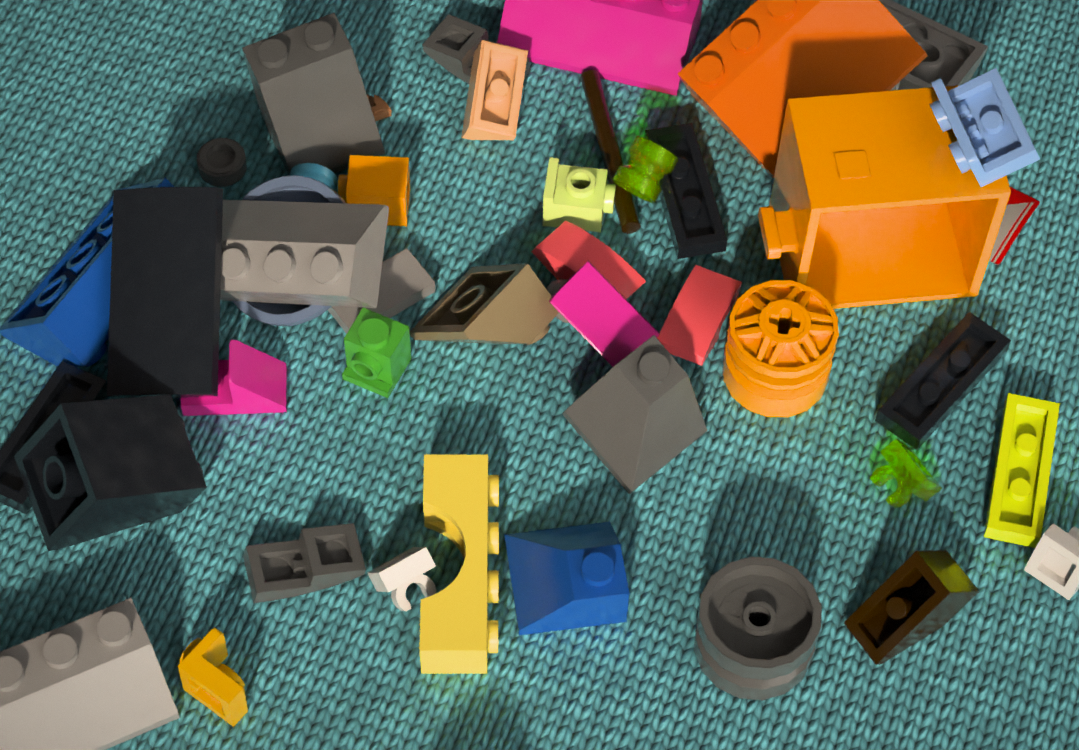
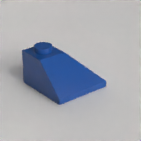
[504,522,629,636]

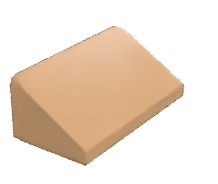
[461,40,528,140]

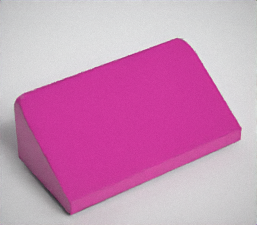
[549,260,659,367]

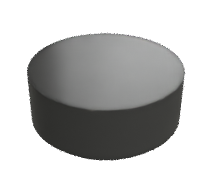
[197,138,247,187]

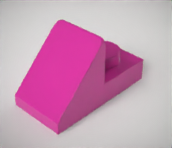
[181,340,287,416]

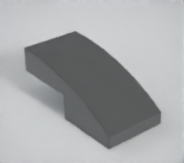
[422,14,531,84]
[243,523,366,603]

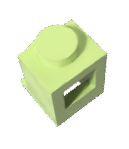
[543,157,616,232]

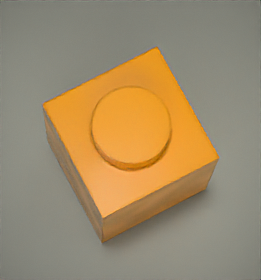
[338,155,411,226]

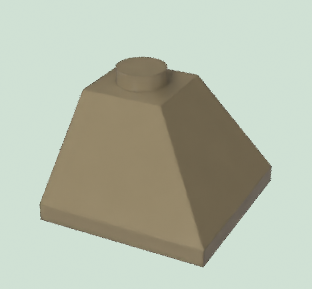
[410,263,559,345]

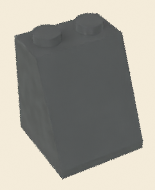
[242,13,385,175]

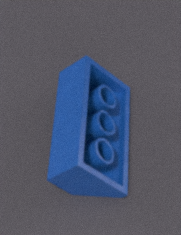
[0,177,174,367]

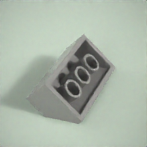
[220,200,389,308]
[0,598,180,750]

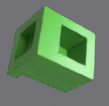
[342,307,411,398]

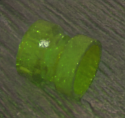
[612,136,679,204]

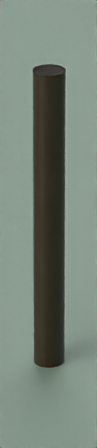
[580,70,641,234]

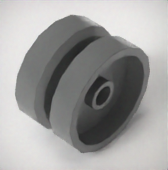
[694,556,822,700]

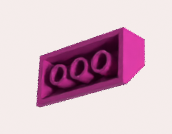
[497,0,703,96]

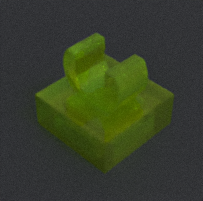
[870,438,942,508]

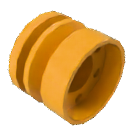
[723,280,839,417]

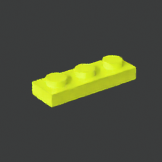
[984,393,1060,548]

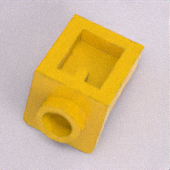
[178,627,248,727]

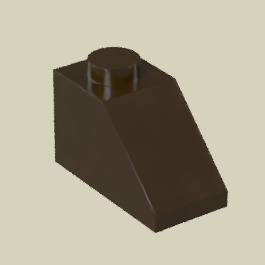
[843,550,979,665]

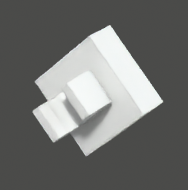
[1024,524,1079,600]
[367,547,436,611]

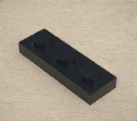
[644,123,727,259]
[875,312,1011,450]
[0,361,107,514]

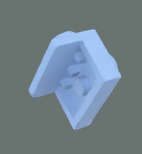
[930,68,1040,187]

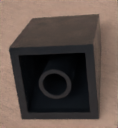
[14,394,207,551]

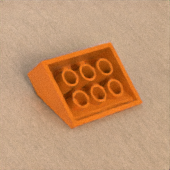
[677,0,927,179]

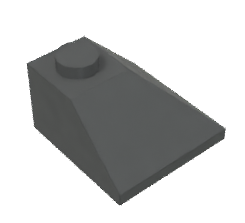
[562,335,707,494]

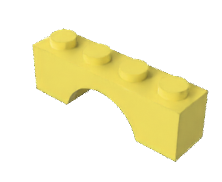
[419,454,499,674]

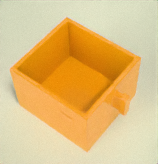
[758,85,1011,309]

